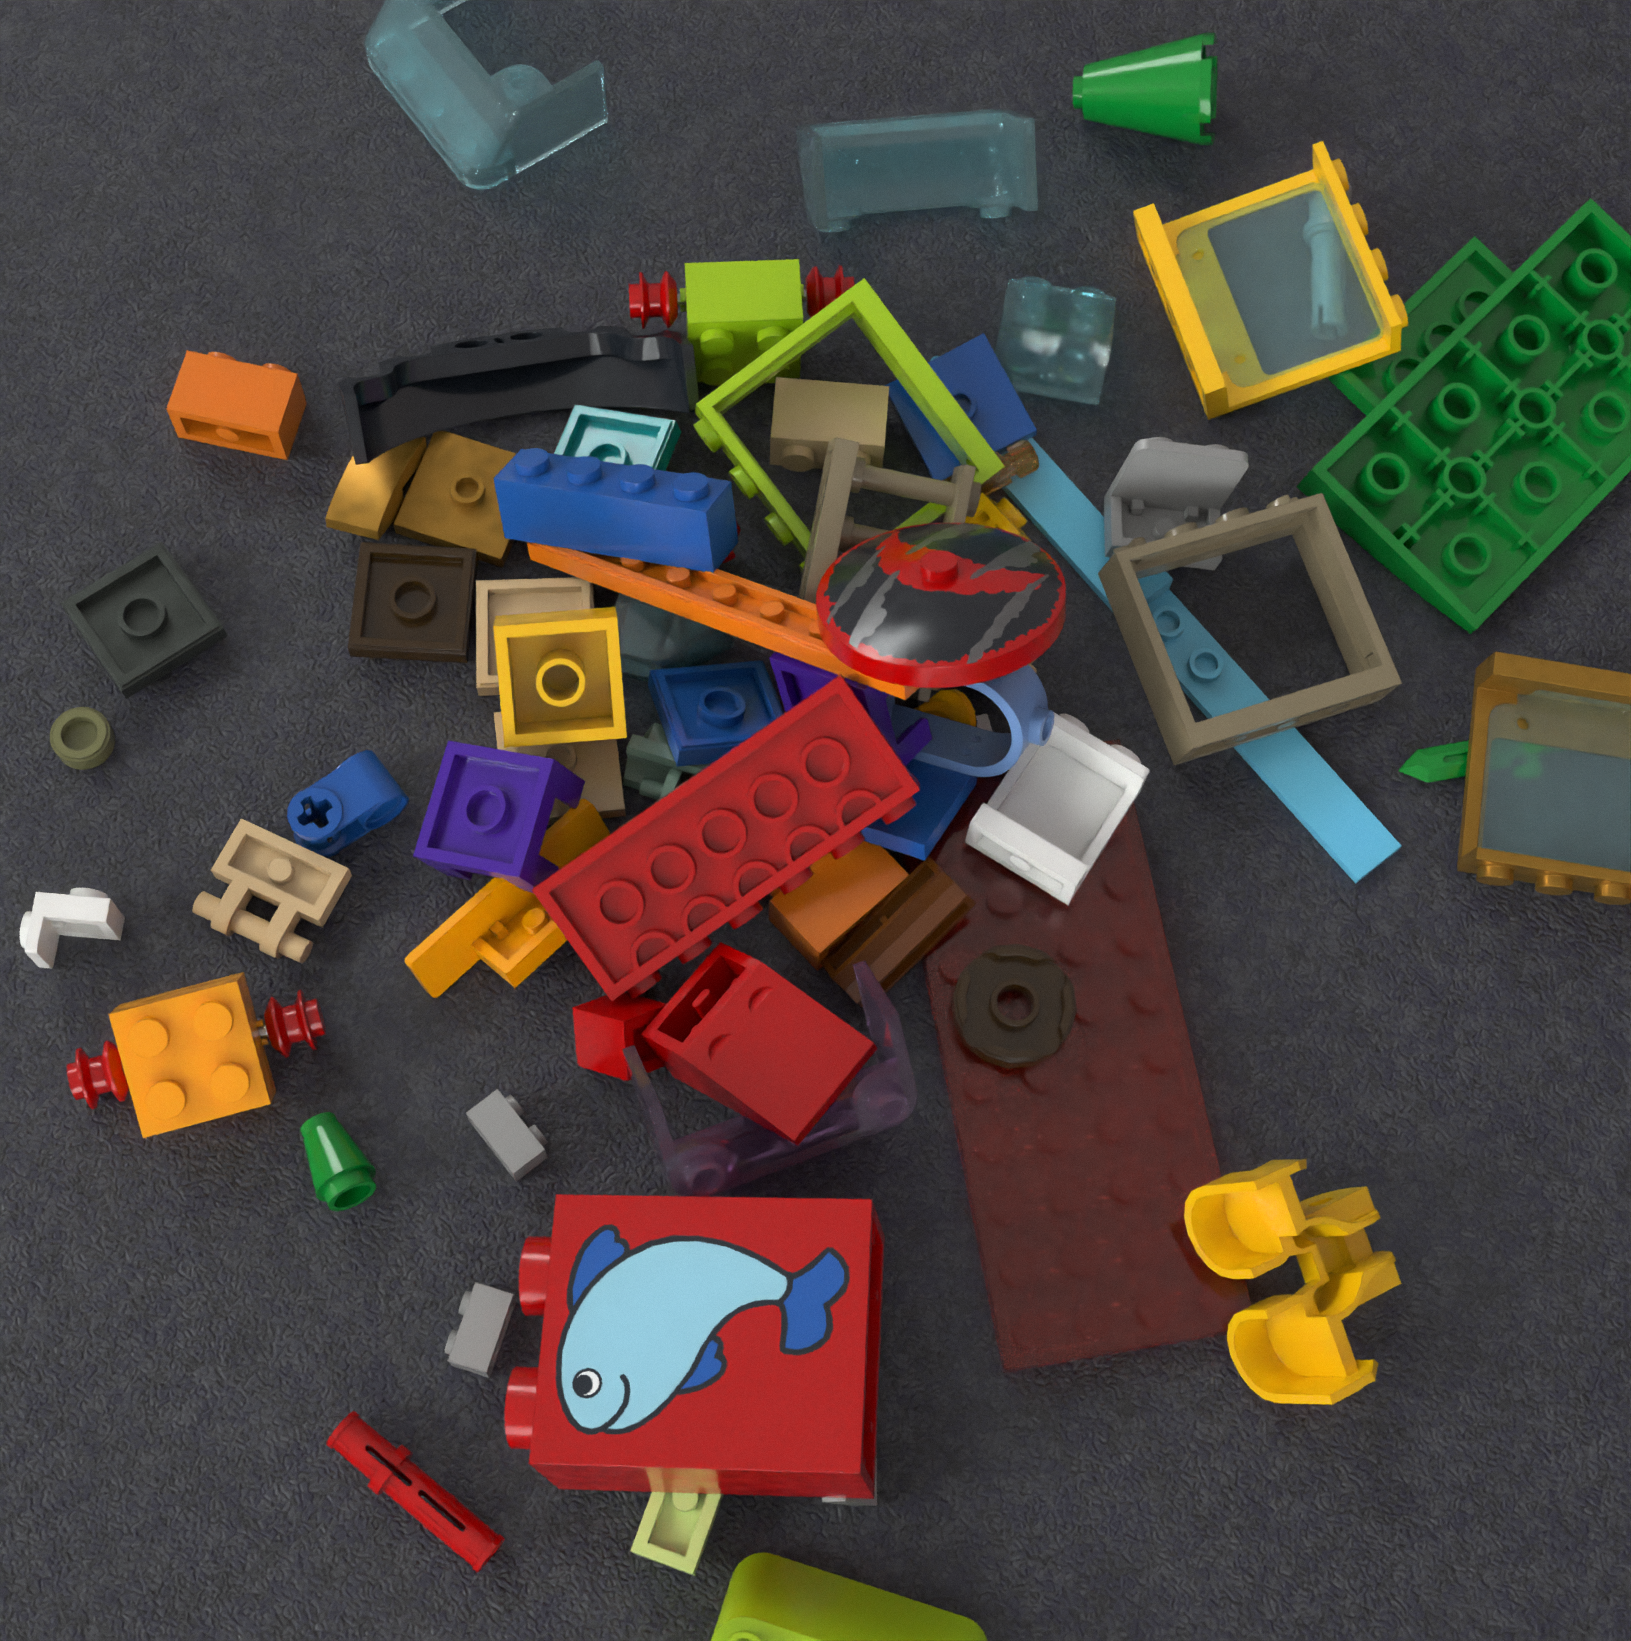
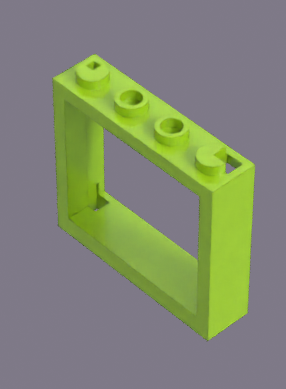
[693,278,1005,573]

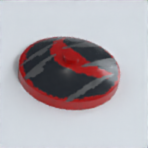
[816,523,1066,688]

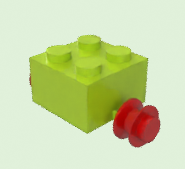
[629,259,855,385]

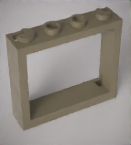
[1098,493,1402,765]

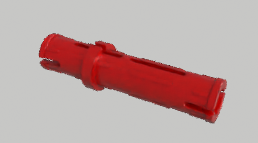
[326,1411,505,1573]

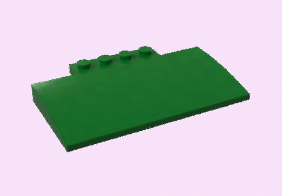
[1296,198,1631,634]

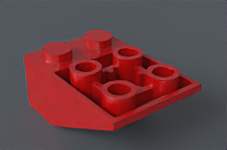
[641,942,878,1146]

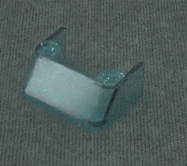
[364,0,608,190]
[796,109,1038,232]

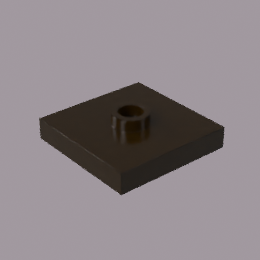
[348,542,479,663]

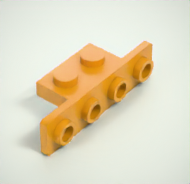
[405,798,610,998]

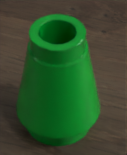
[300,1112,376,1211]

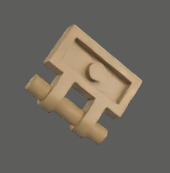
[192,818,352,964]

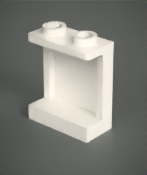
[965,709,1150,905]

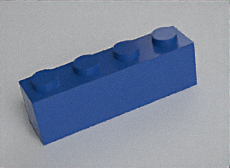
[493,448,738,572]

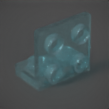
[995,277,1116,405]

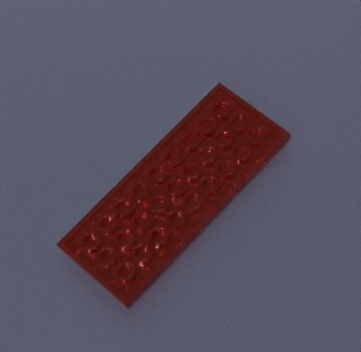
[901,739,1251,1373]

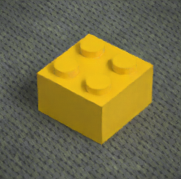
[493,607,627,748]

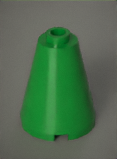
[1073,33,1218,145]

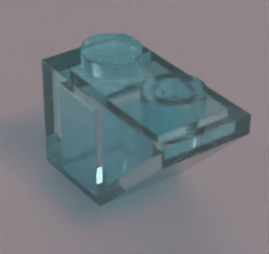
[615,593,735,682]

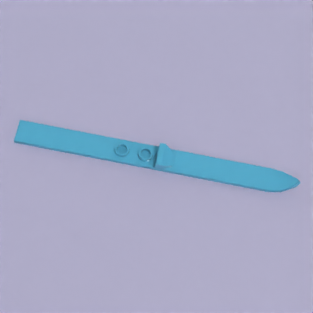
[931,356,1402,884]

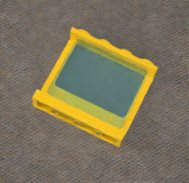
[1133,141,1408,420]

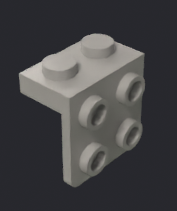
[1104,437,1249,570]

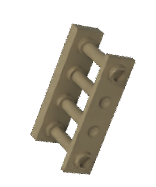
[798,438,981,702]

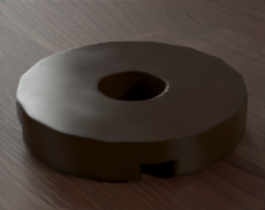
[951,944,1077,1068]

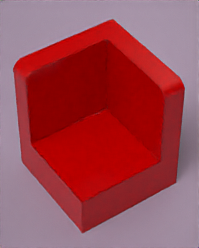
[572,992,667,1081]

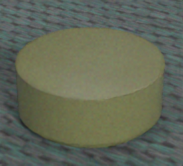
[50,707,115,770]

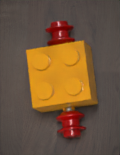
[66,972,326,1138]

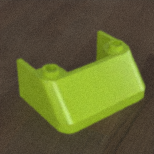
[711,1553,987,1641]

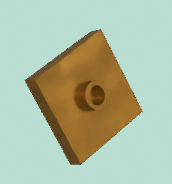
[393,430,516,568]

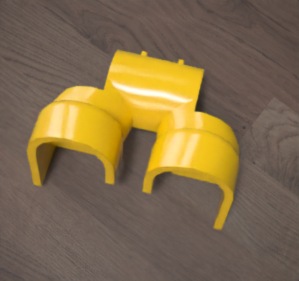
[1184,1159,1401,1405]

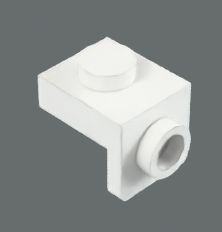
[20,888,125,969]

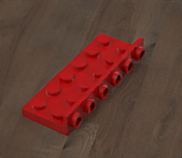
[532,674,920,1001]

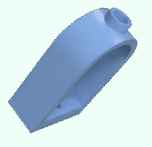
[885,665,1054,777]

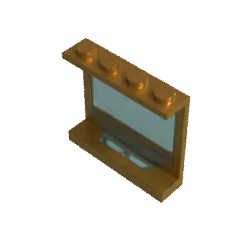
[1457,651,1631,905]

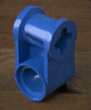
[287,750,409,858]

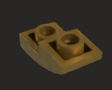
[325,436,427,540]

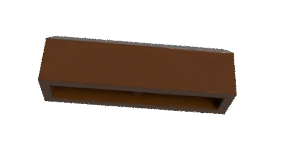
[820,856,977,1010]

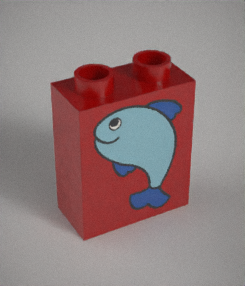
[504,1194,885,1499]

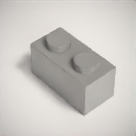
[466,1089,548,1182]
[445,1282,517,1378]

